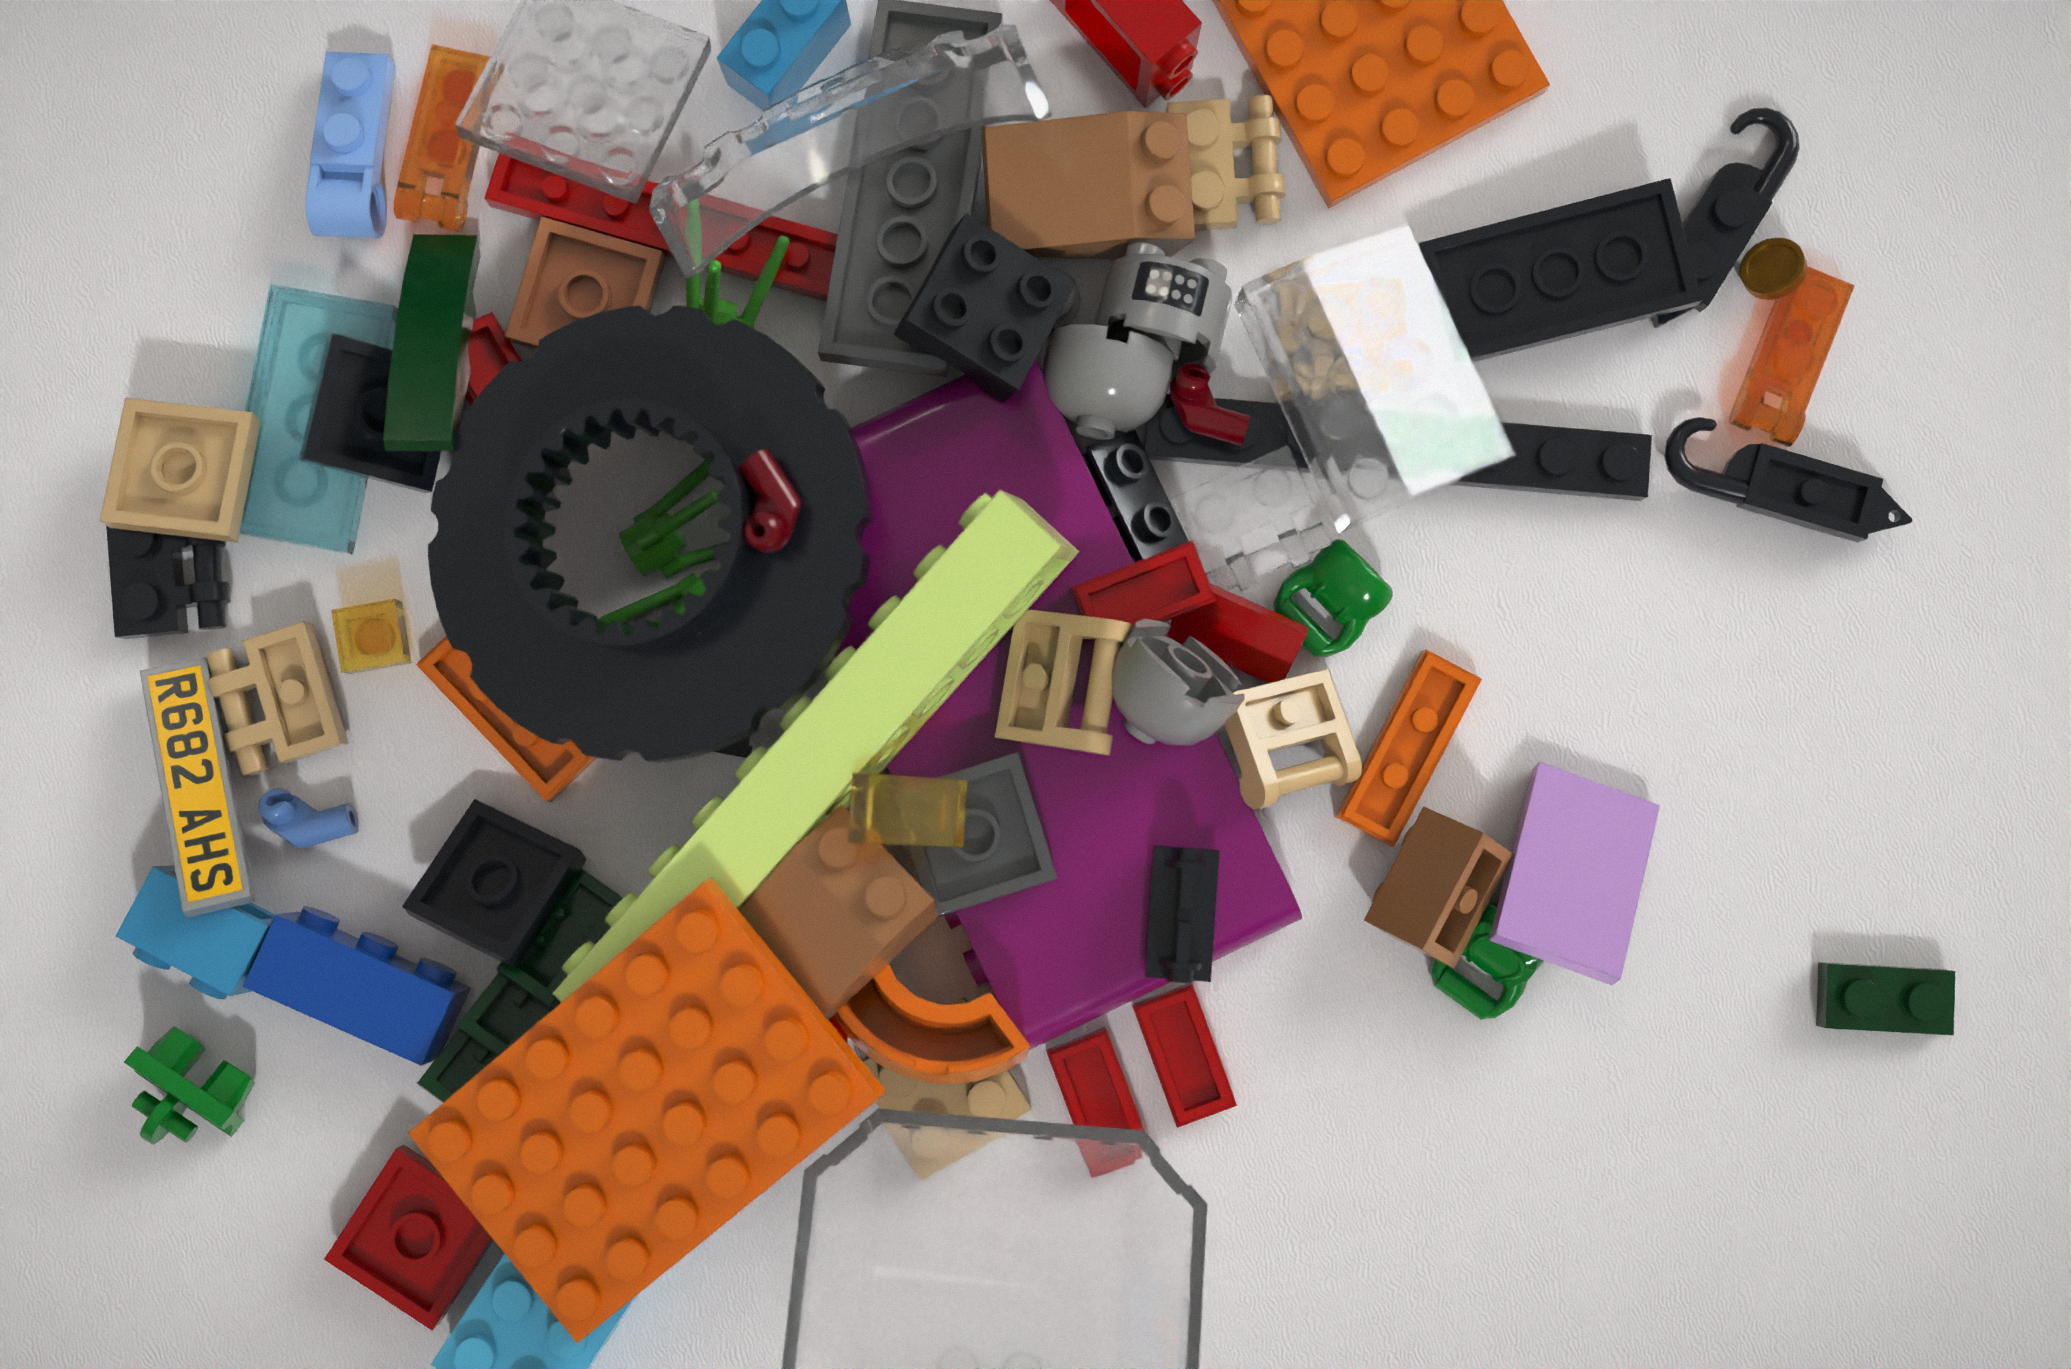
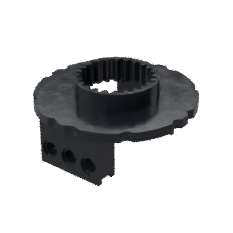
[428,305,873,762]

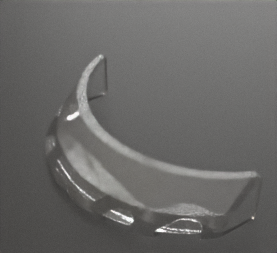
[649,24,1052,279]

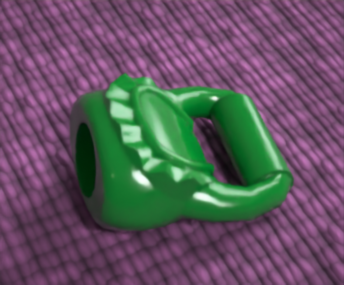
[1273,539,1393,657]
[1430,900,1544,1020]

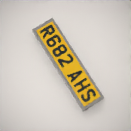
[140,657,256,918]

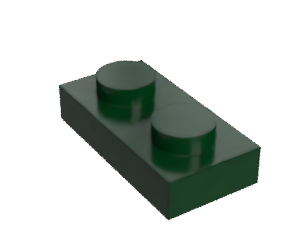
[1816,962,1955,1035]

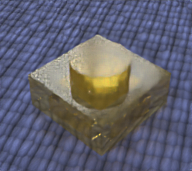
[331,599,412,674]

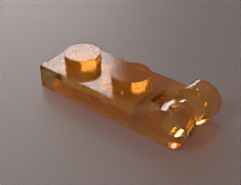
[393,44,499,232]
[1729,266,1855,447]

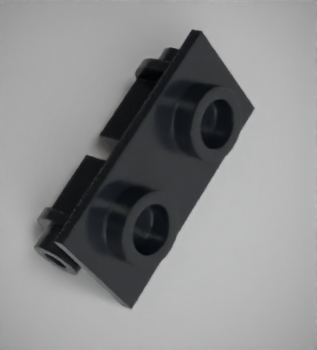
[1084,429,1189,562]
[1145,845,1220,983]

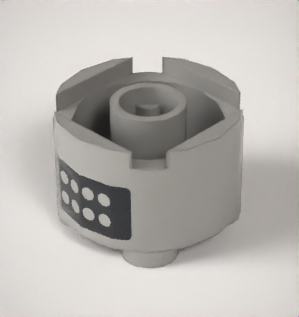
[1095,242,1232,380]

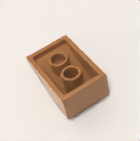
[981,111,1195,259]
[738,804,938,1020]

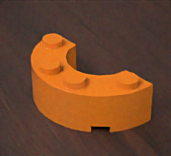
[834,963,1030,1084]

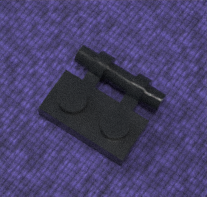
[106,526,231,639]

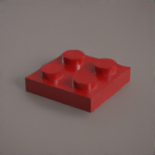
[324,1144,494,1330]

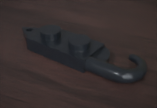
[1653,107,1800,328]
[1664,417,1912,542]

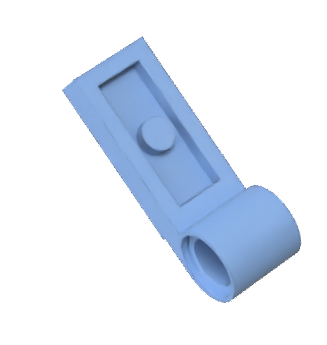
[306,52,395,239]

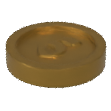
[1740,238,1807,300]

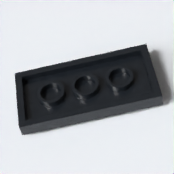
[1417,178,1702,369]

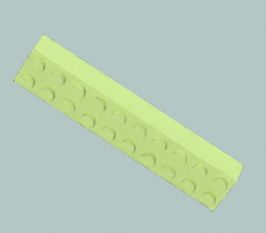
[552,490,1079,1002]

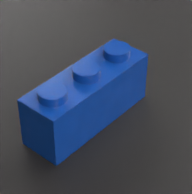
[243,906,471,1066]

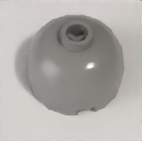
[1043,324,1174,440]
[1112,619,1245,746]

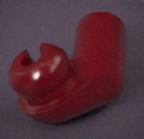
[1170,363,1250,446]
[739,449,801,552]

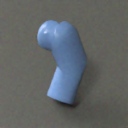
[258,788,359,848]

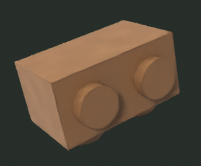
[1364,806,1514,968]

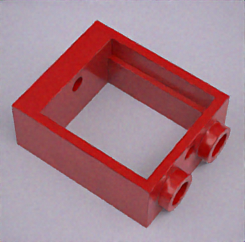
[1050,0,1202,108]

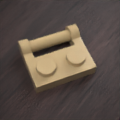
[995,610,1132,756]
[1225,669,1362,810]

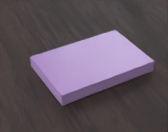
[1489,762,1660,985]

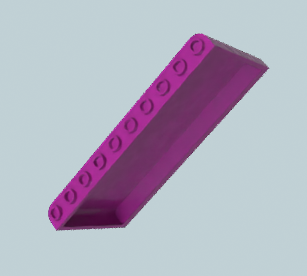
[827,360,1302,1050]

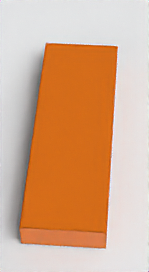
[416,636,597,802]
[1335,649,1482,847]

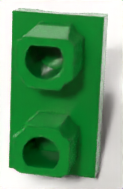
[124,1026,255,1144]

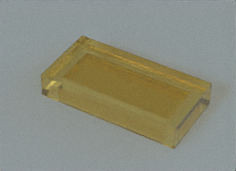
[848,773,967,847]

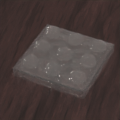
[455,0,712,204]

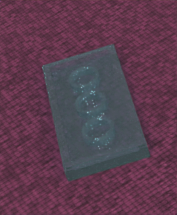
[239,284,398,555]

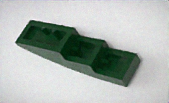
[383,234,481,451]
[417,868,623,1103]

